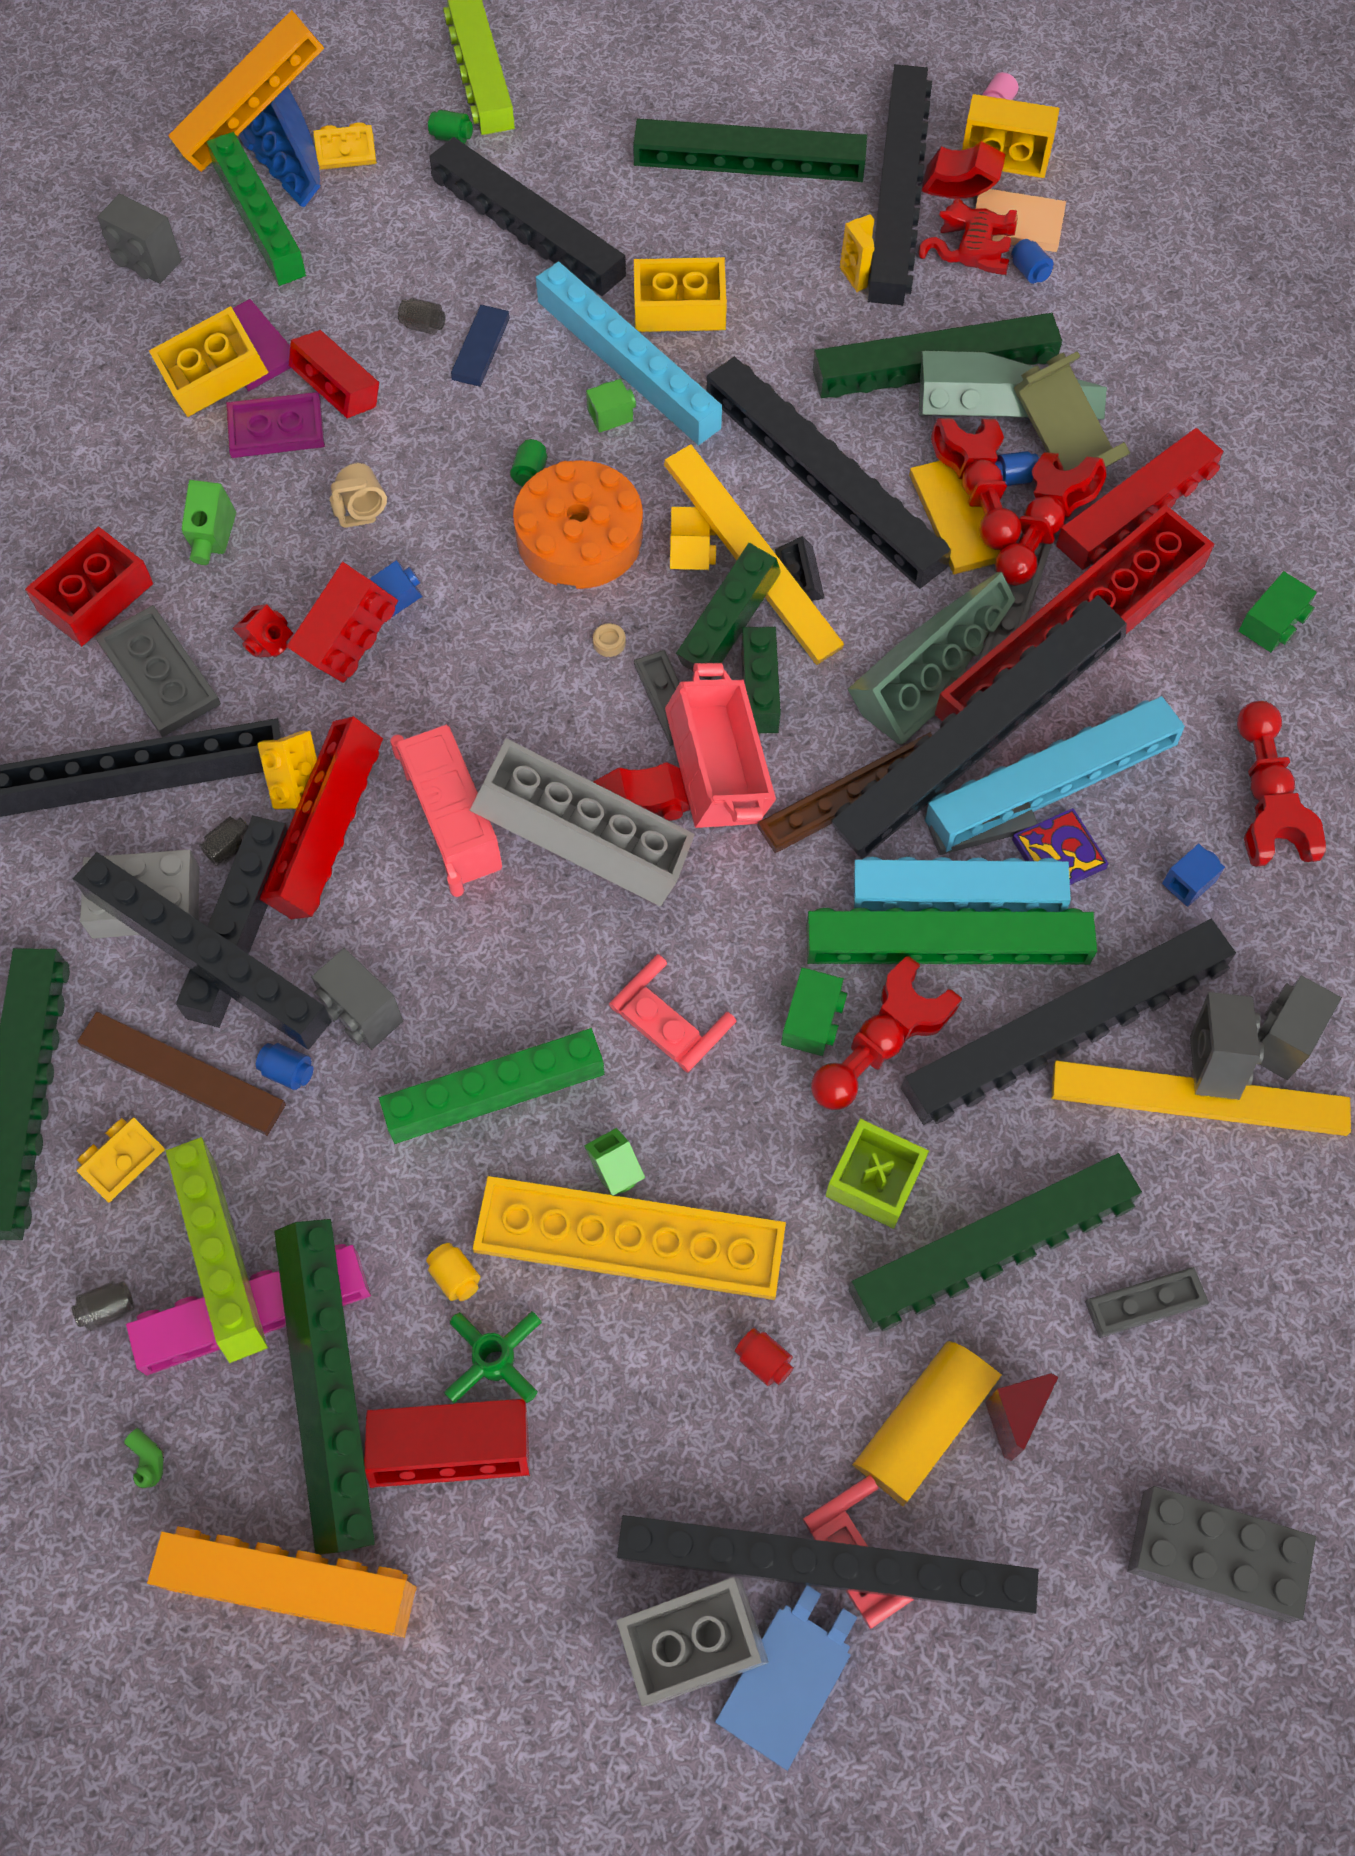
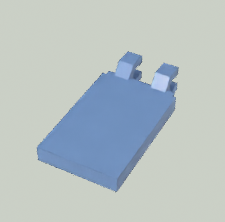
[715,1585,857,1771]

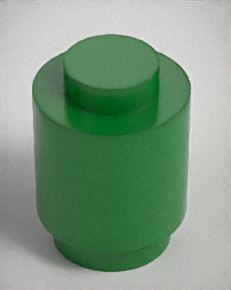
[428,109,473,144]
[510,439,548,487]

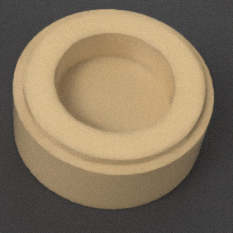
[593,623,626,657]

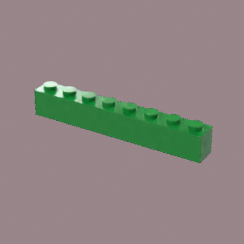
[806,908,1097,965]

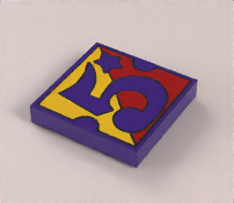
[1012,808,1109,885]

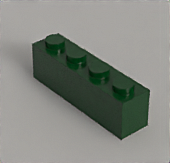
[676,543,781,680]

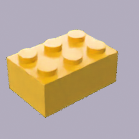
[962,94,1060,178]
[634,257,727,332]
[149,306,269,417]

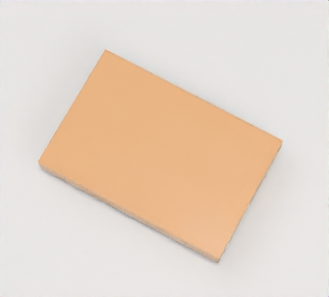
[975,189,1066,252]

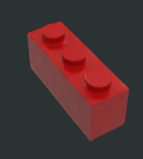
[288,330,380,419]

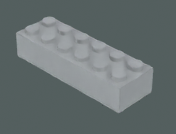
[469,738,695,907]

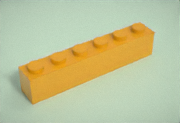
[168,10,324,172]

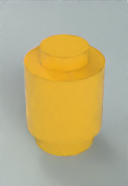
[426,1243,481,1301]

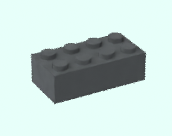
[1127,1486,1316,1623]

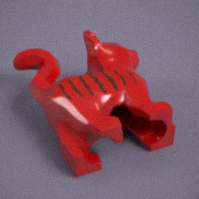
[917,199,1018,275]

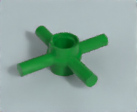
[444,1311,542,1404]

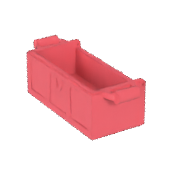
[665,663,776,828]
[390,724,502,897]

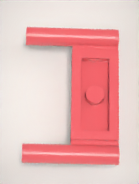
[609,954,737,1073]
[803,1475,914,1629]

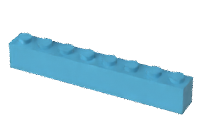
[536,261,722,446]
[925,696,1185,852]

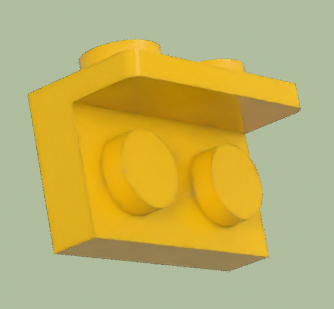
[313,122,377,170]
[839,214,874,292]
[258,731,317,809]
[76,1117,165,1203]

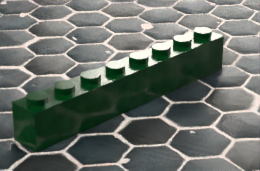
[633,118,867,182]
[813,313,1063,398]
[0,948,70,1240]
[848,1153,1142,1331]
[274,1219,375,1555]

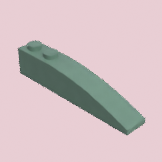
[918,351,1107,420]
[848,572,1015,745]

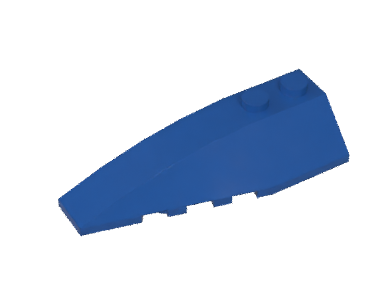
[239,86,321,207]

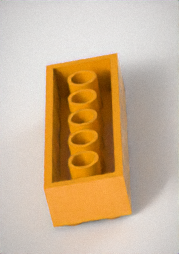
[147,1526,416,1638]

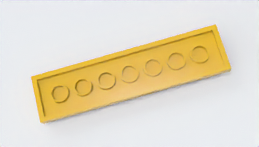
[473,1176,786,1300]

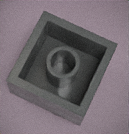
[97,193,182,284]
[311,948,403,1050]
[1258,975,1342,1081]
[1190,992,1264,1100]

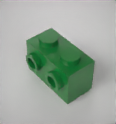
[1238,571,1317,653]
[781,967,848,1057]

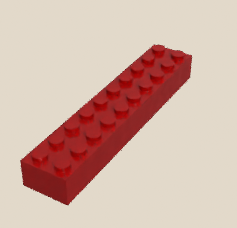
[935,504,1215,756]

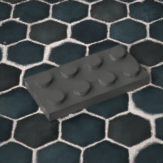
[95,605,221,737]

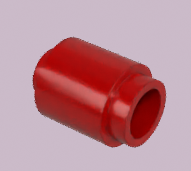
[735,1328,794,1386]

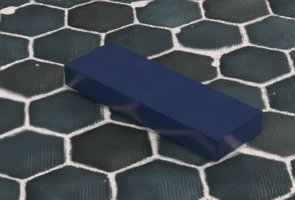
[451,304,510,387]

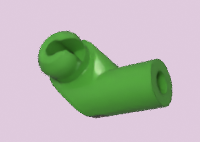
[124,1428,164,1488]

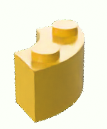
[670,507,716,570]

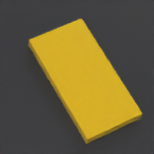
[909,461,1001,575]

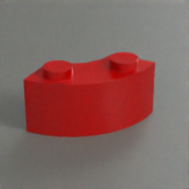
[922,141,1006,199]
[593,762,690,821]

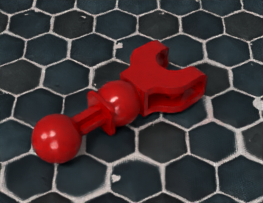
[931,418,1021,550]
[995,452,1107,586]
[1237,701,1326,867]
[811,956,962,1110]

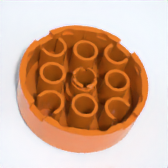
[513,460,643,589]

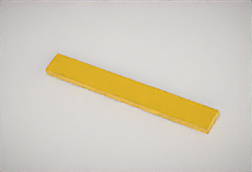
[664,444,844,665]
[1051,1061,1351,1136]

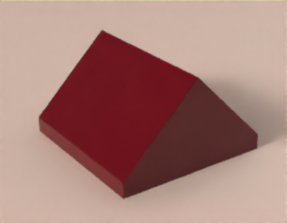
[985,1373,1058,1461]

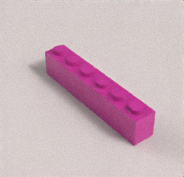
[126,1244,371,1376]

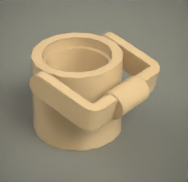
[329,463,387,528]

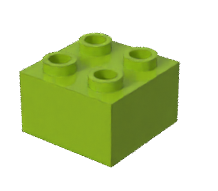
[825,1118,929,1229]

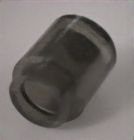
[398,298,446,335]
[199,816,248,866]
[72,1281,135,1332]

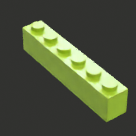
[443,0,515,135]
[165,1137,268,1363]

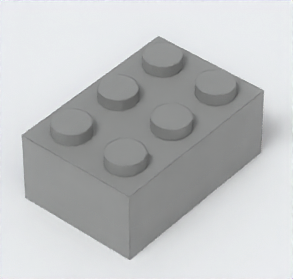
[80,849,200,939]
[616,1577,769,1707]

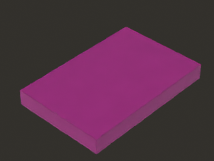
[232,299,291,392]
[226,392,325,458]

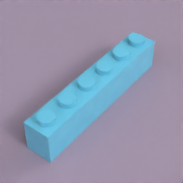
[854,857,1071,912]

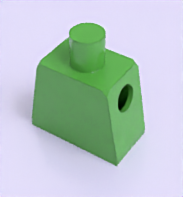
[182,480,237,565]

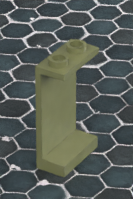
[1014,351,1130,471]

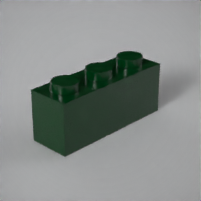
[741,626,781,734]

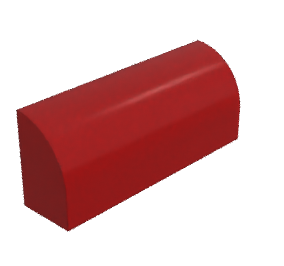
[364,1399,530,1488]

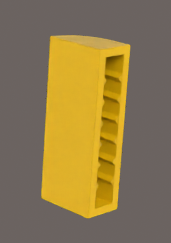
[852,1341,1002,1506]

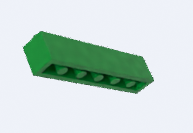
[206,131,306,286]
[378,1028,605,1144]

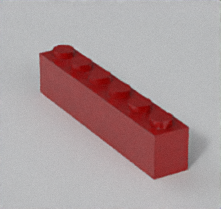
[1056,428,1224,570]
[259,716,383,920]

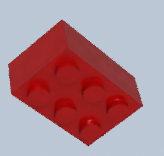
[25,526,154,647]
[286,561,399,683]

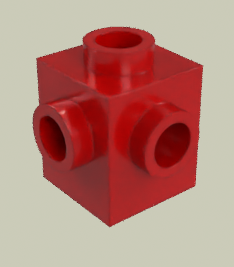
[232,604,294,658]

